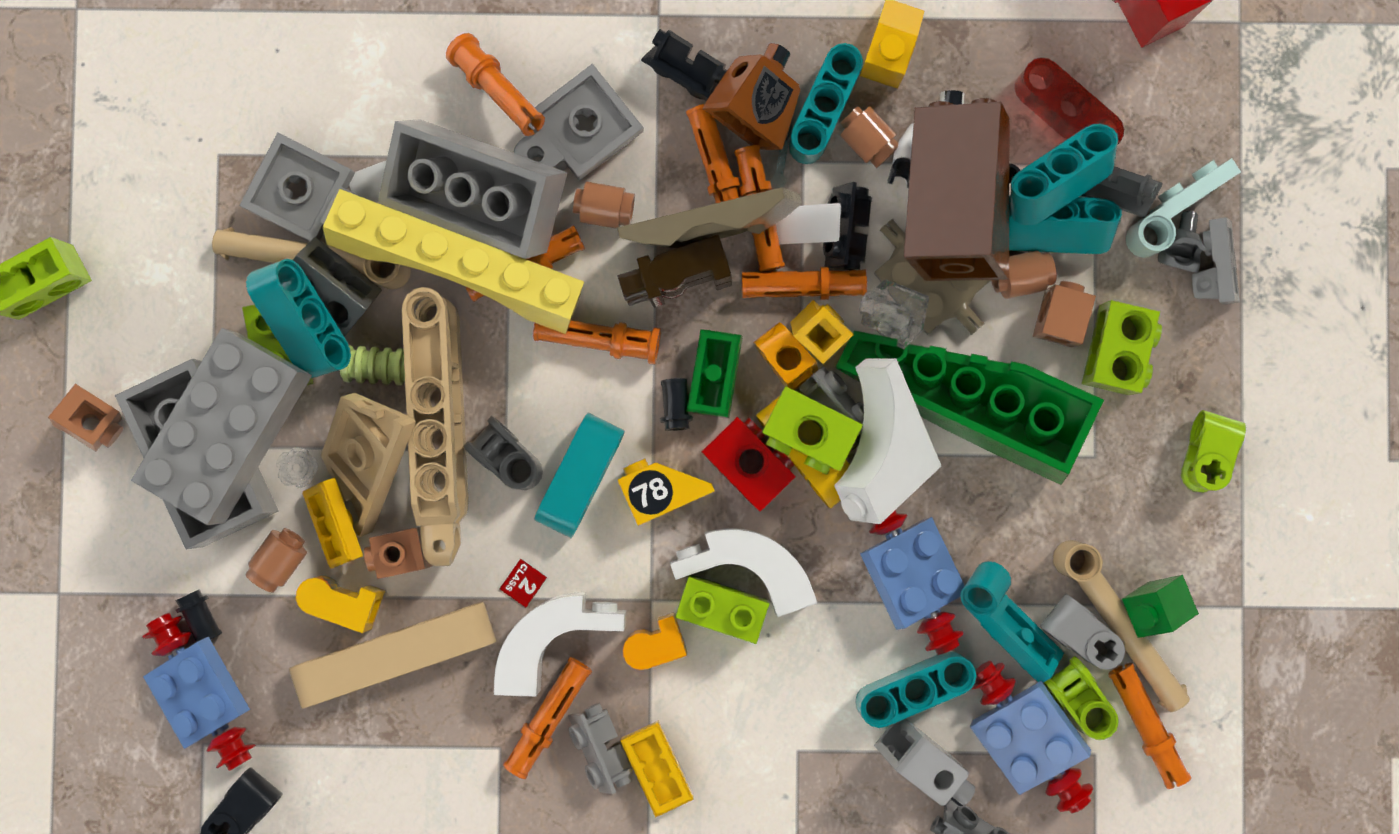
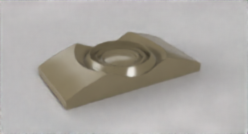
[617,187,802,248]

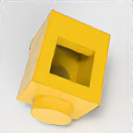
[790,300,853,364]

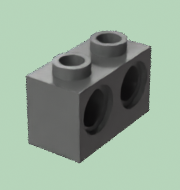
[293,237,382,337]

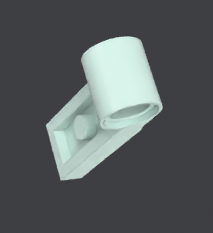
[1126,158,1241,258]

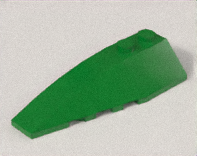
[836,330,1104,485]

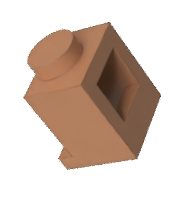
[48,384,123,452]
[364,527,433,579]

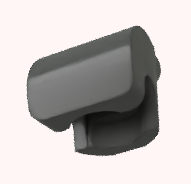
[1158,211,1205,273]

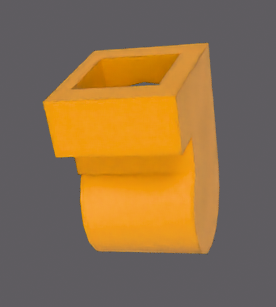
[753,322,818,390]
[623,612,687,670]

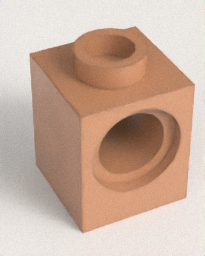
[1032,281,1096,348]

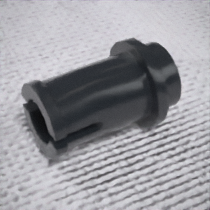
[660,378,693,431]
[175,589,222,643]

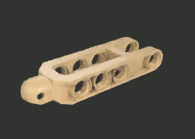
[402,287,469,567]

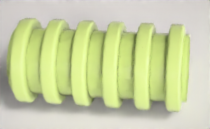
[340,345,405,385]

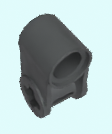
[463,415,543,490]

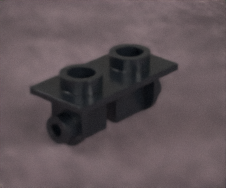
[641,29,727,101]
[823,182,872,271]

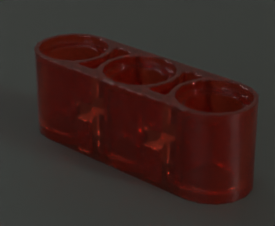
[1014,57,1124,144]

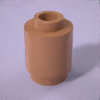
[840,106,898,169]
[573,182,635,229]
[991,251,1057,299]
[246,528,307,593]

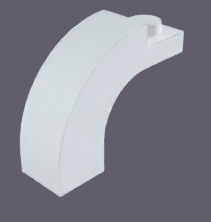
[670,528,817,617]
[494,592,626,697]

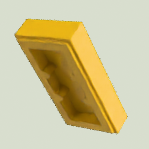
[302,478,363,569]
[620,720,694,817]

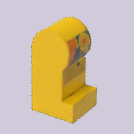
[296,576,386,633]

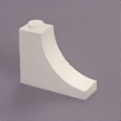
[834,358,941,524]

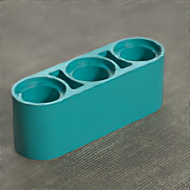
[789,43,863,164]
[1010,124,1118,225]
[1009,195,1122,254]
[246,259,351,379]
[534,412,625,538]
[856,651,976,728]

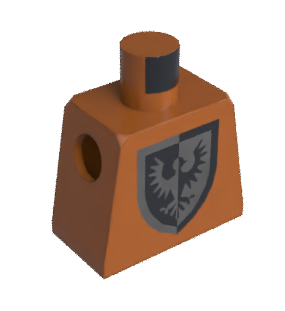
[703,43,800,150]

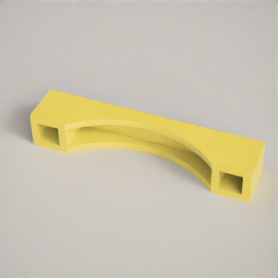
[323,189,584,334]

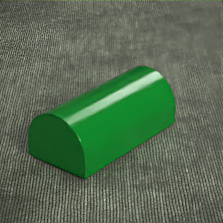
[687,329,743,418]

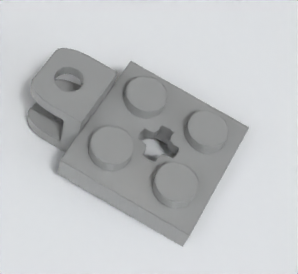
[514,63,644,181]
[239,132,359,241]

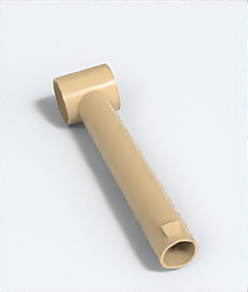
[212,227,411,289]
[1053,540,1190,712]

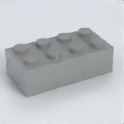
[378,120,567,259]
[131,328,312,525]
[115,359,279,550]

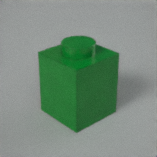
[1122,575,1199,638]

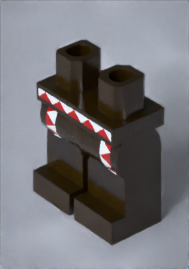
[617,235,732,308]

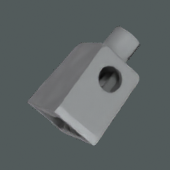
[874,719,975,807]

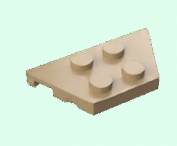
[321,393,416,537]

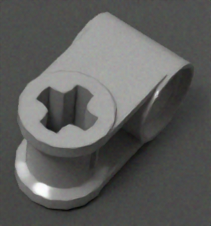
[1040,594,1125,670]

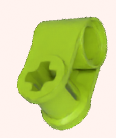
[1181,410,1246,493]
[1043,656,1118,740]

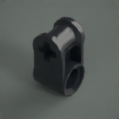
[200,767,283,834]

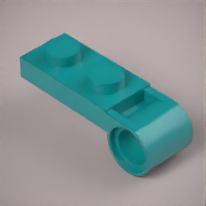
[961,561,1064,683]

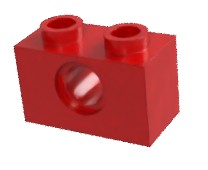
[701,417,796,512]

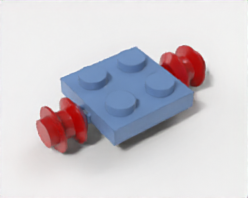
[860,510,965,655]
[142,613,256,771]
[970,661,1093,813]

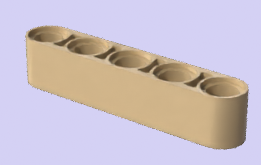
[289,602,497,708]

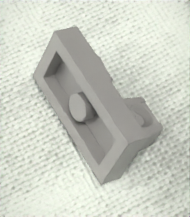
[1192,217,1240,304]

